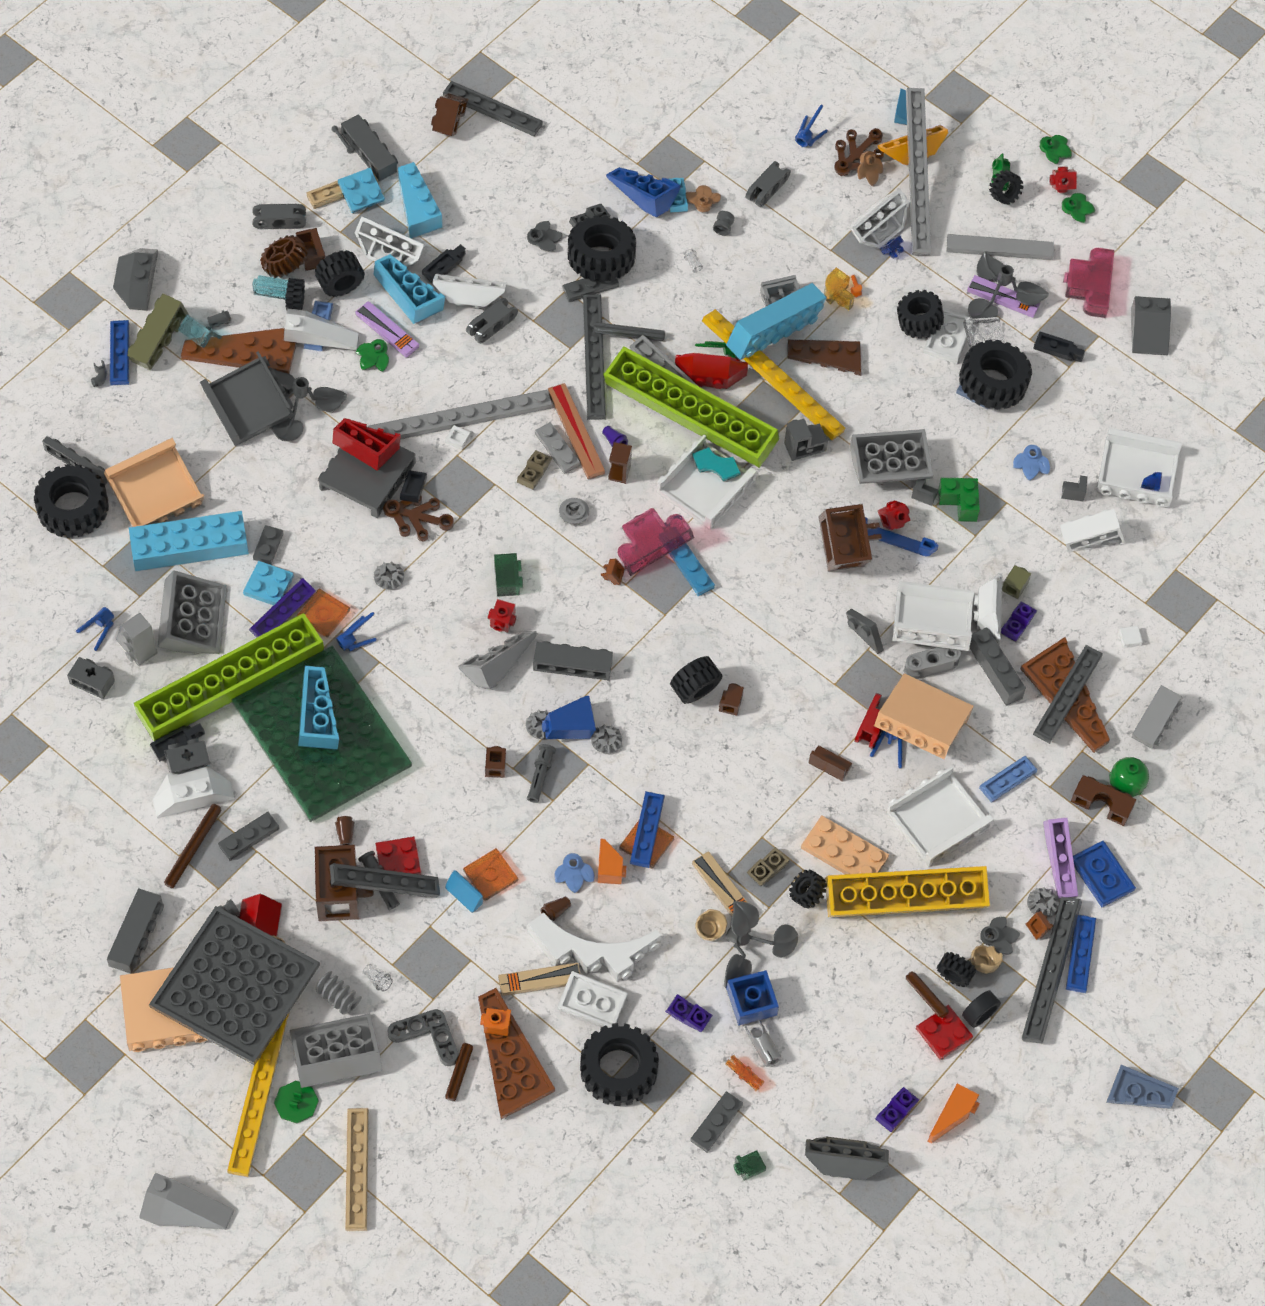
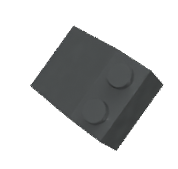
[1131,296,1171,355]

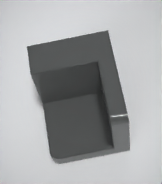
[1061,475,1088,501]
[911,479,938,506]

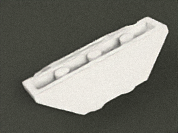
[850,188,910,249]
[355,217,425,267]
[433,274,507,308]
[973,573,1003,645]
[153,765,235,818]

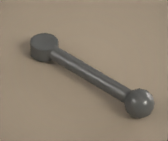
[332,125,354,154]

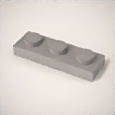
[535,422,580,474]

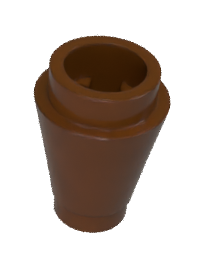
[335,816,355,845]
[541,896,571,921]

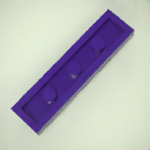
[249,578,316,638]

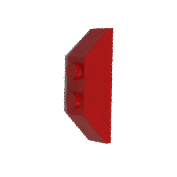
[675,353,748,389]

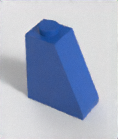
[542,696,596,739]

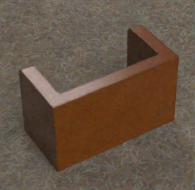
[296,228,325,271]
[608,442,632,484]

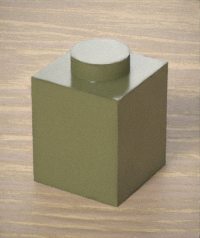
[1002,565,1031,599]

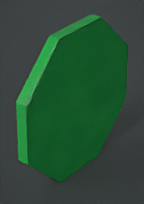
[274,1081,319,1124]

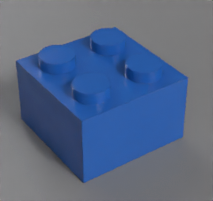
[726,970,779,1026]

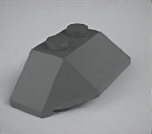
[113,248,158,311]
[805,1136,889,1180]

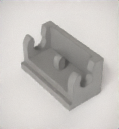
[760,275,800,307]

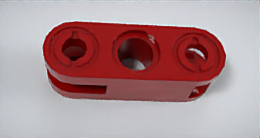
[854,693,882,749]

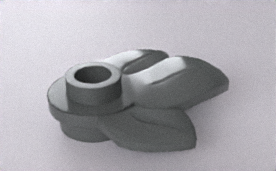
[527,221,562,251]
[980,917,1020,954]

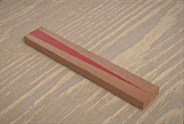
[548,383,605,479]

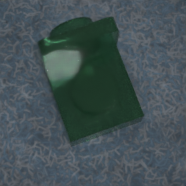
[733,1150,766,1181]

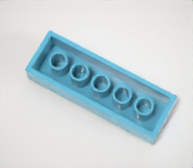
[726,283,827,360]
[129,511,249,571]

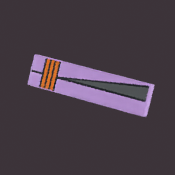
[967,275,1040,318]
[355,301,419,358]

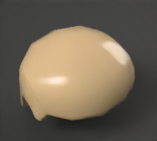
[695,909,728,941]
[971,945,1003,974]

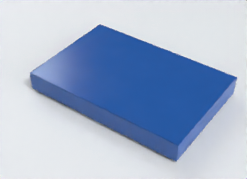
[1073,840,1136,908]

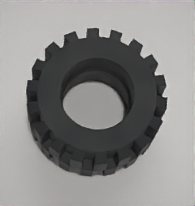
[315,250,365,297]
[897,290,944,339]
[670,656,723,704]

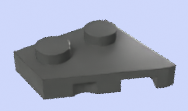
[846,608,884,654]

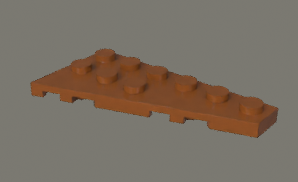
[181,328,297,374]
[1020,637,1110,753]
[478,988,555,1120]

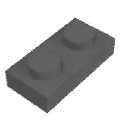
[253,525,283,565]

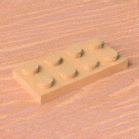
[801,815,889,874]

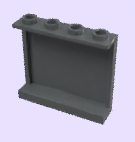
[200,351,294,447]
[318,446,416,519]

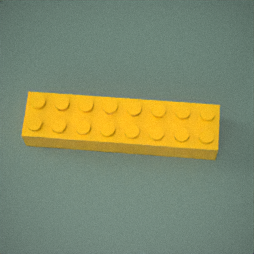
[825,866,990,918]

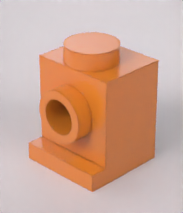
[480,1008,511,1036]

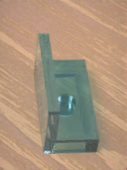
[252,275,288,300]
[178,314,222,348]

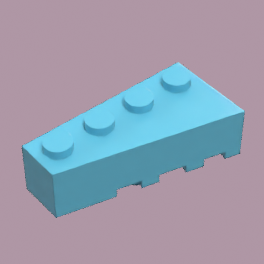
[398,162,442,238]
[373,254,445,324]
[298,666,339,749]

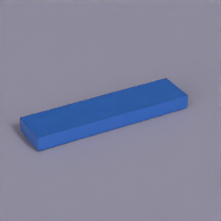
[110,320,129,385]
[630,791,665,868]
[1066,915,1096,993]

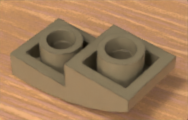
[517,450,552,490]
[747,847,790,886]

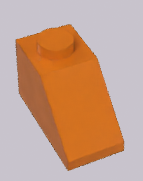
[598,839,627,884]

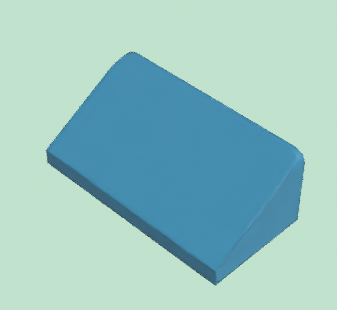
[894,89,907,125]
[445,870,483,913]

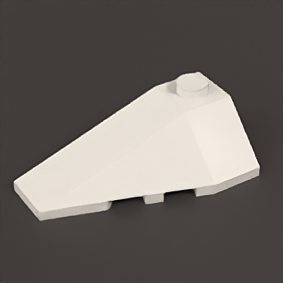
[284,308,358,350]

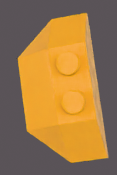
[877,125,948,165]

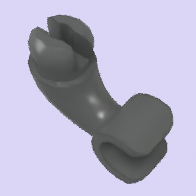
[91,360,107,387]

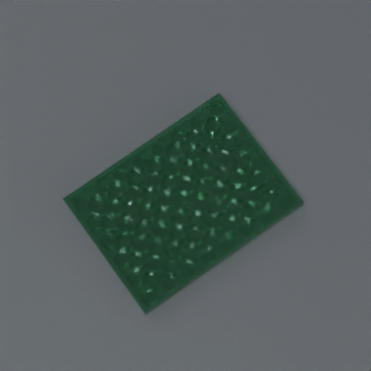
[232,645,412,822]

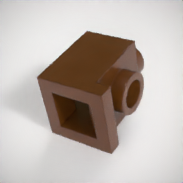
[719,683,744,716]
[485,746,506,778]

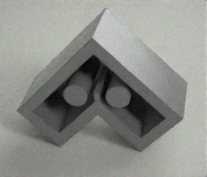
[784,419,828,461]

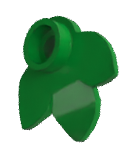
[1039,135,1072,164]
[1061,193,1095,223]
[356,339,389,372]

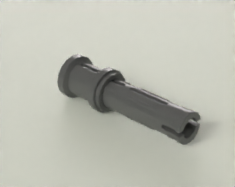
[527,744,556,803]
[358,851,400,910]

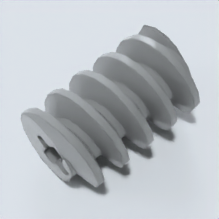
[316,971,362,1015]

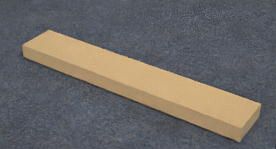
[345,1108,369,1231]

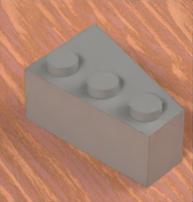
[116,613,157,666]
[1132,685,1183,749]

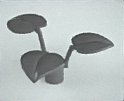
[968,252,1049,323]
[269,367,347,441]
[724,901,798,988]

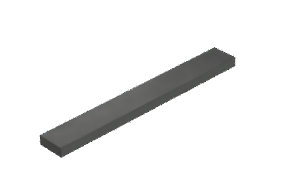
[583,294,606,420]
[1022,897,1082,1044]

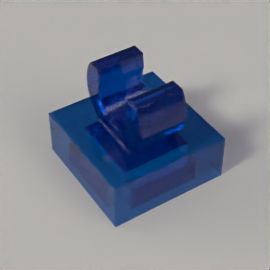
[880,235,904,259]

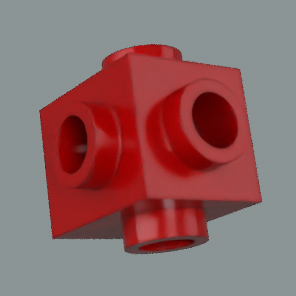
[1049,167,1077,193]
[877,500,910,530]
[488,599,517,632]

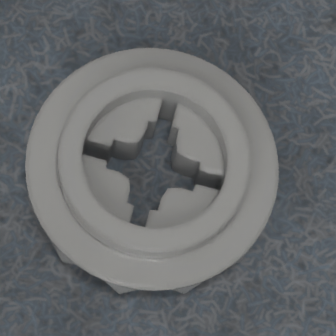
[559,498,589,525]
[374,561,404,590]
[526,709,548,739]
[591,724,622,754]
[1027,887,1059,917]

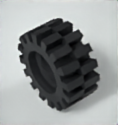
[989,170,1024,205]
[285,278,305,310]
[789,869,827,909]
[936,952,976,987]

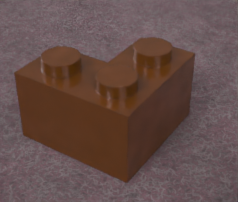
[431,93,468,136]

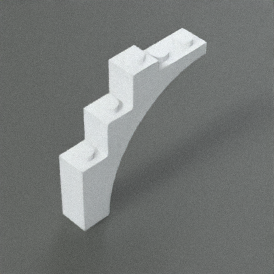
[527,913,661,982]

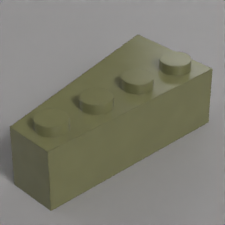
[127,294,189,370]

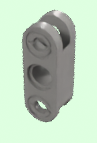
[904,647,961,679]

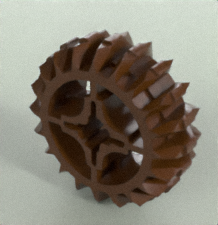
[260,235,308,278]

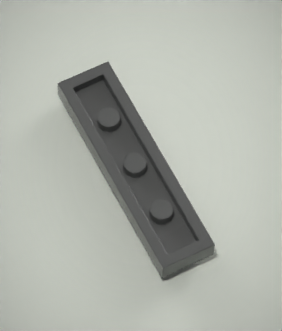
[42,436,108,485]

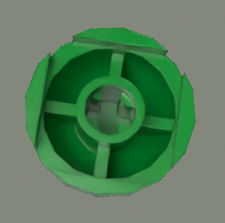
[1109,757,1149,797]

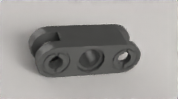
[745,161,791,207]
[252,204,306,229]
[466,298,518,344]

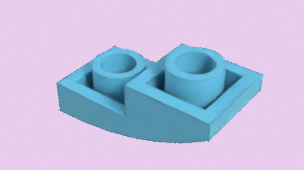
[670,178,688,212]

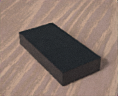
[400,470,427,503]

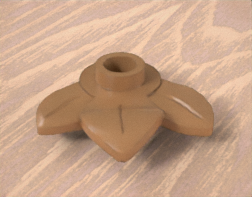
[857,151,883,186]
[686,185,721,212]

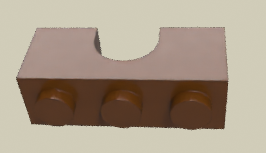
[1071,775,1137,826]

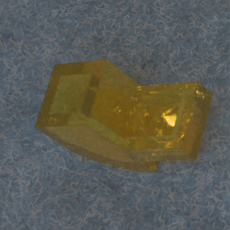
[824,267,855,310]

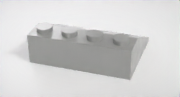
[850,429,933,484]
[157,570,226,654]
[290,1014,382,1088]

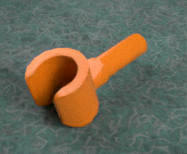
[850,275,862,298]

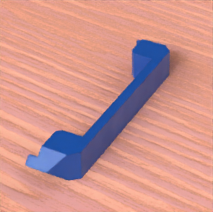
[865,517,938,557]

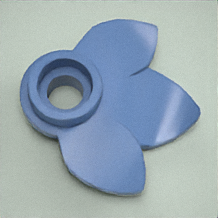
[1013,445,1050,480]
[555,853,594,893]

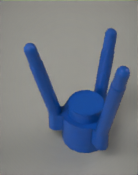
[795,104,828,147]
[76,607,114,651]
[336,612,377,652]
[870,730,902,768]

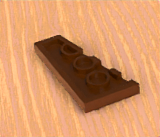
[788,339,861,376]

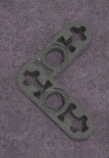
[388,1009,458,1066]

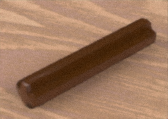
[906,971,949,1018]
[445,1043,473,1101]

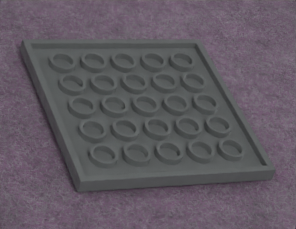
[149,906,320,1066]

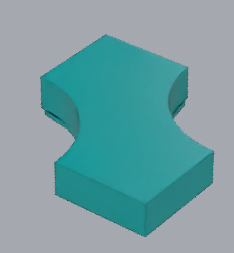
[692,447,740,482]

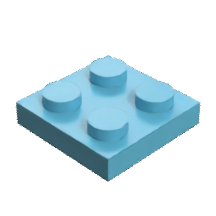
[338,168,385,213]
[243,561,294,606]

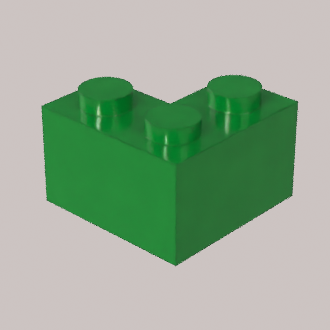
[938,478,980,522]

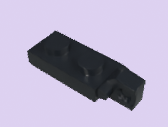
[422,244,466,283]
[1033,331,1085,362]
[150,723,205,762]

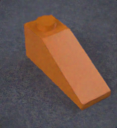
[927,1083,980,1143]

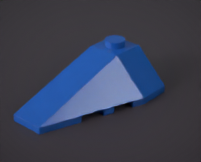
[606,167,681,217]

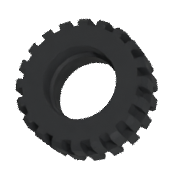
[568,215,636,282]
[959,340,1032,410]
[34,464,109,538]
[580,1023,659,1106]

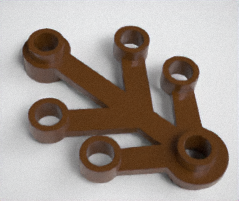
[834,128,884,176]
[383,496,454,542]

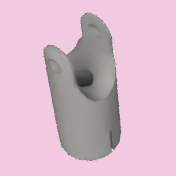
[745,1019,781,1067]

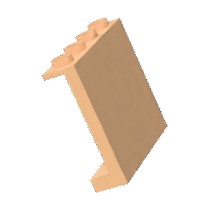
[104,438,204,527]
[874,673,974,759]
[120,967,207,1052]

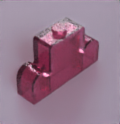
[1063,248,1114,318]
[617,508,694,576]

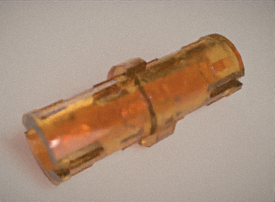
[725,1055,765,1091]

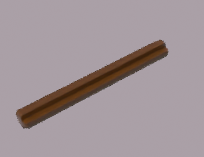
[164,804,221,889]

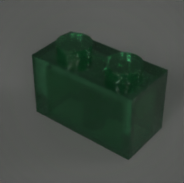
[494,553,523,597]

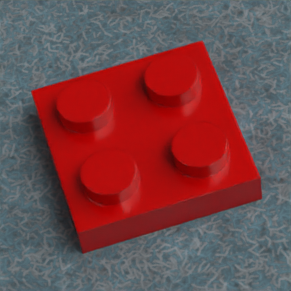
[375,836,421,875]
[916,1004,973,1060]

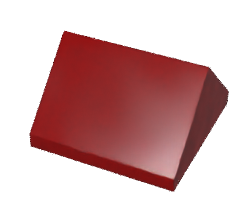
[239,893,282,936]

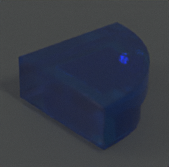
[1141,472,1162,491]

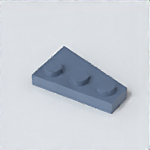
[1106,1065,1179,1109]

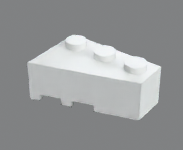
[1060,509,1125,552]

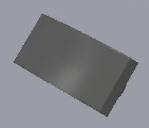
[569,203,611,227]

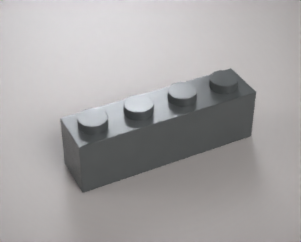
[341,114,398,181]
[969,627,1026,706]
[533,641,613,681]
[107,888,164,974]

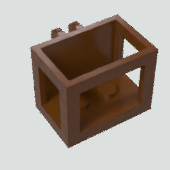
[818,504,882,572]
[315,845,374,921]

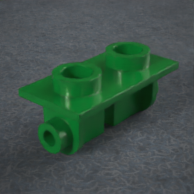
[991,153,1010,191]

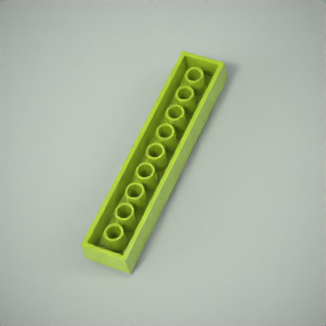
[603,346,779,468]
[134,613,325,741]

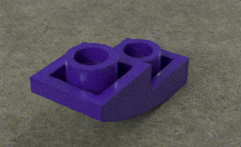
[1001,601,1037,642]
[665,994,713,1032]
[875,1087,919,1132]

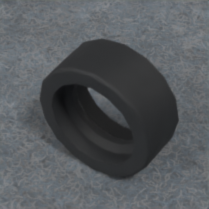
[962,990,1001,1028]

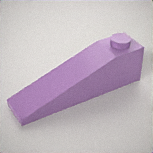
[1043,818,1078,899]

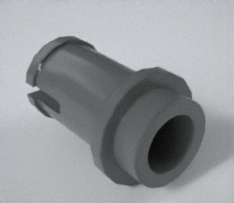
[207,310,231,328]

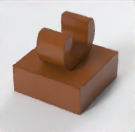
[601,558,625,585]
[1026,911,1053,940]

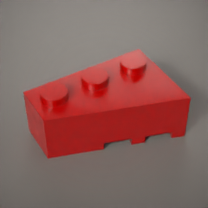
[332,418,401,471]

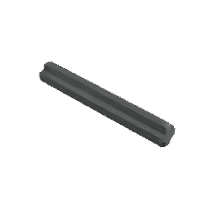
[594,322,665,341]

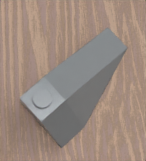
[458,631,537,689]
[139,1173,234,1230]

